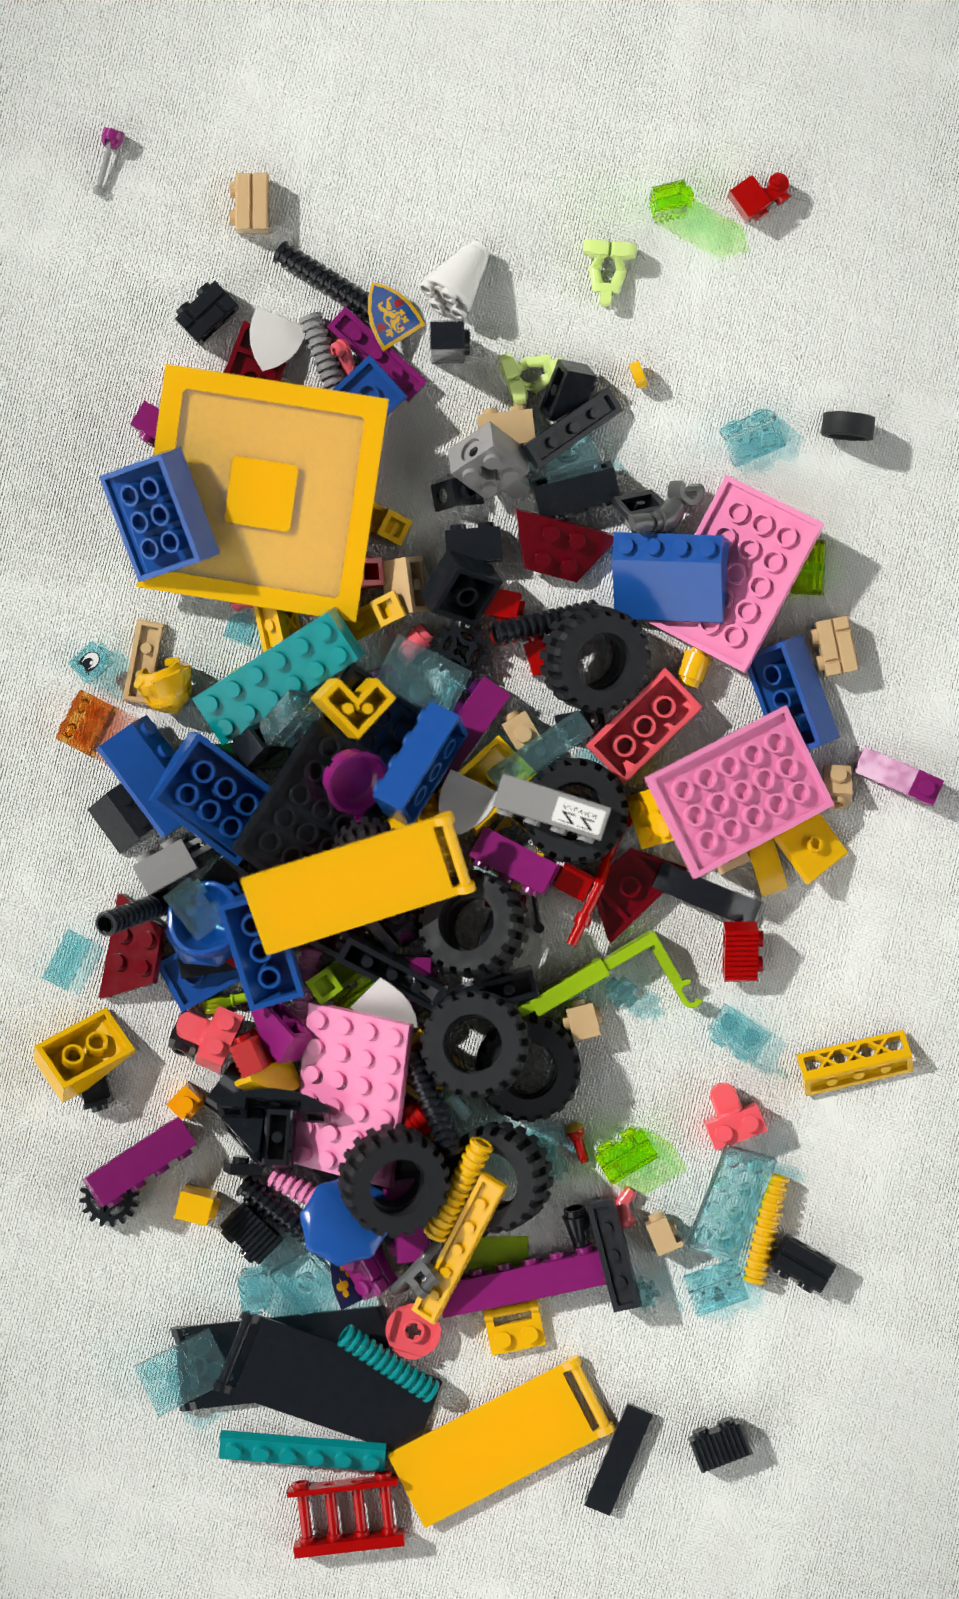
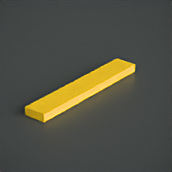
[411,1171,508,1325]

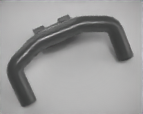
[390,1232,451,1299]

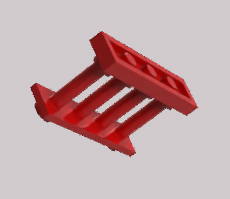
[287,1470,405,1559]

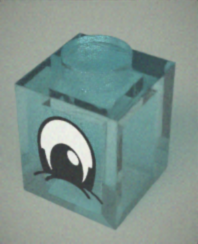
[68,641,114,685]

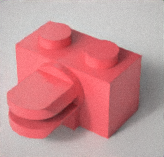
[176,1006,244,1074]
[703,1082,767,1151]

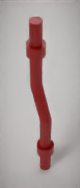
[566,792,634,947]

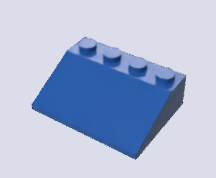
[99,447,220,582]
[612,532,730,623]
[148,732,270,866]

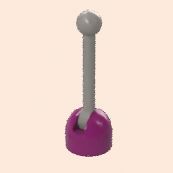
[93,127,125,196]

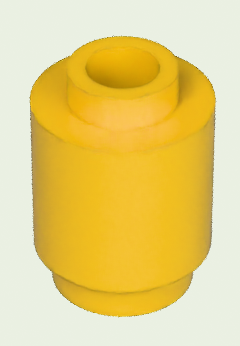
[677,646,711,689]

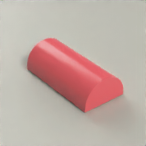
[585,667,703,785]

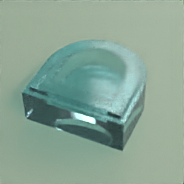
[223,613,255,645]

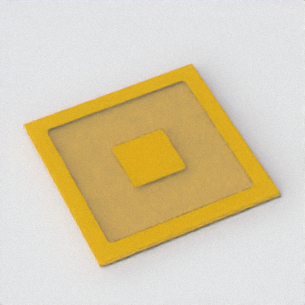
[136,364,389,622]

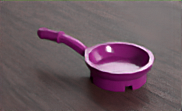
[323,748,387,822]

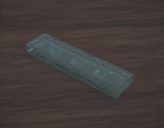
[487,710,594,789]

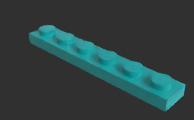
[219,1430,386,1472]

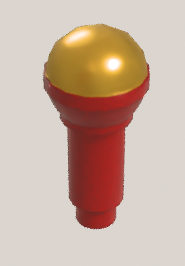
[565,1122,589,1164]

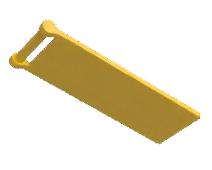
[241,811,476,955]
[388,1355,616,1527]

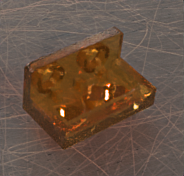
[56,690,119,758]

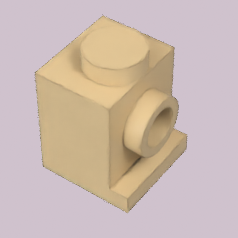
[644,1210,684,1257]

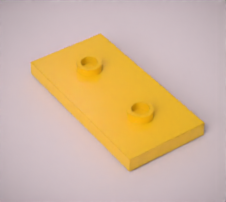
[773,813,848,884]

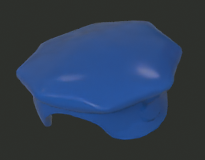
[166,879,243,967]
[300,1180,387,1266]

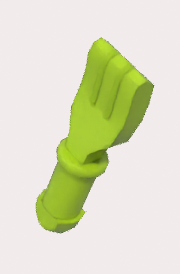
[201,993,248,1014]

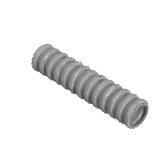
[299,312,344,390]

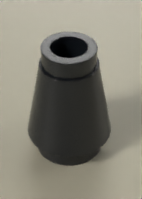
[562,1204,589,1248]

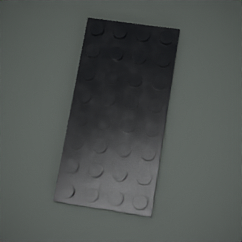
[230,663,421,871]

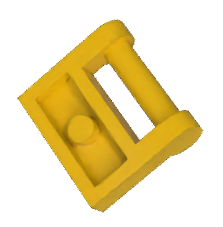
[483,1299,546,1356]

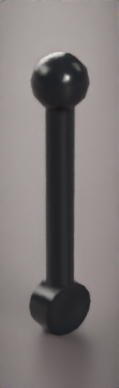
[531,895,544,933]

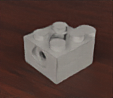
[448,422,530,500]
[132,836,212,895]

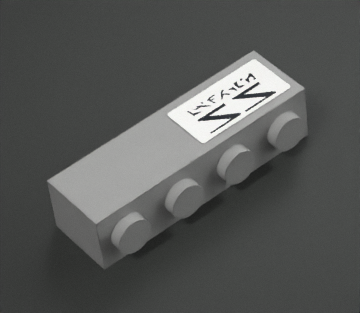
[492,773,611,844]

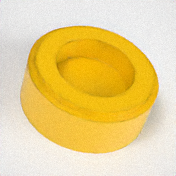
[629,360,648,389]

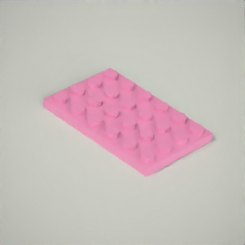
[648,475,825,673]
[644,705,835,879]
[294,1001,414,1188]

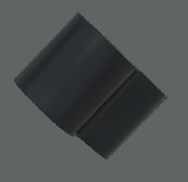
[204,1062,244,1116]

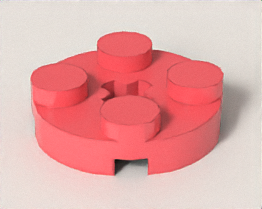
[385,1302,441,1359]

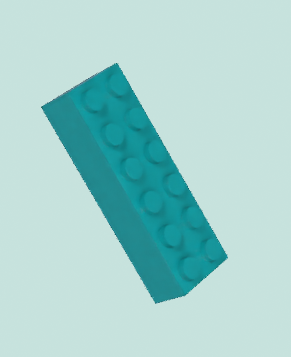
[192,607,365,745]

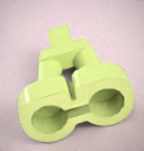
[583,239,637,307]
[498,353,565,406]

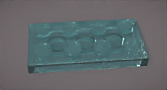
[685,1144,777,1260]

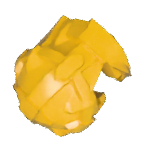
[134,657,192,714]

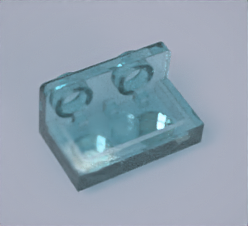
[719,408,786,467]
[163,876,222,942]
[706,1003,771,1064]
[683,1258,749,1317]

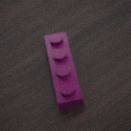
[327,306,427,403]

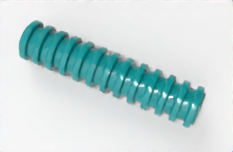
[338,1324,439,1403]

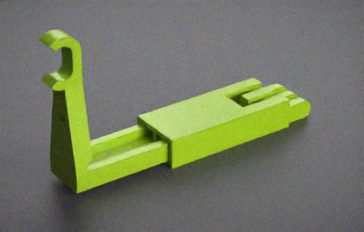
[514,929,703,1017]

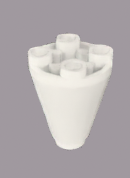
[419,241,490,320]

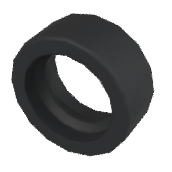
[821,411,875,441]

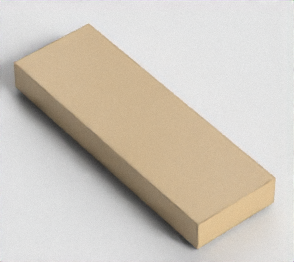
[122,619,166,705]

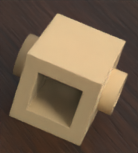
[561,998,603,1042]

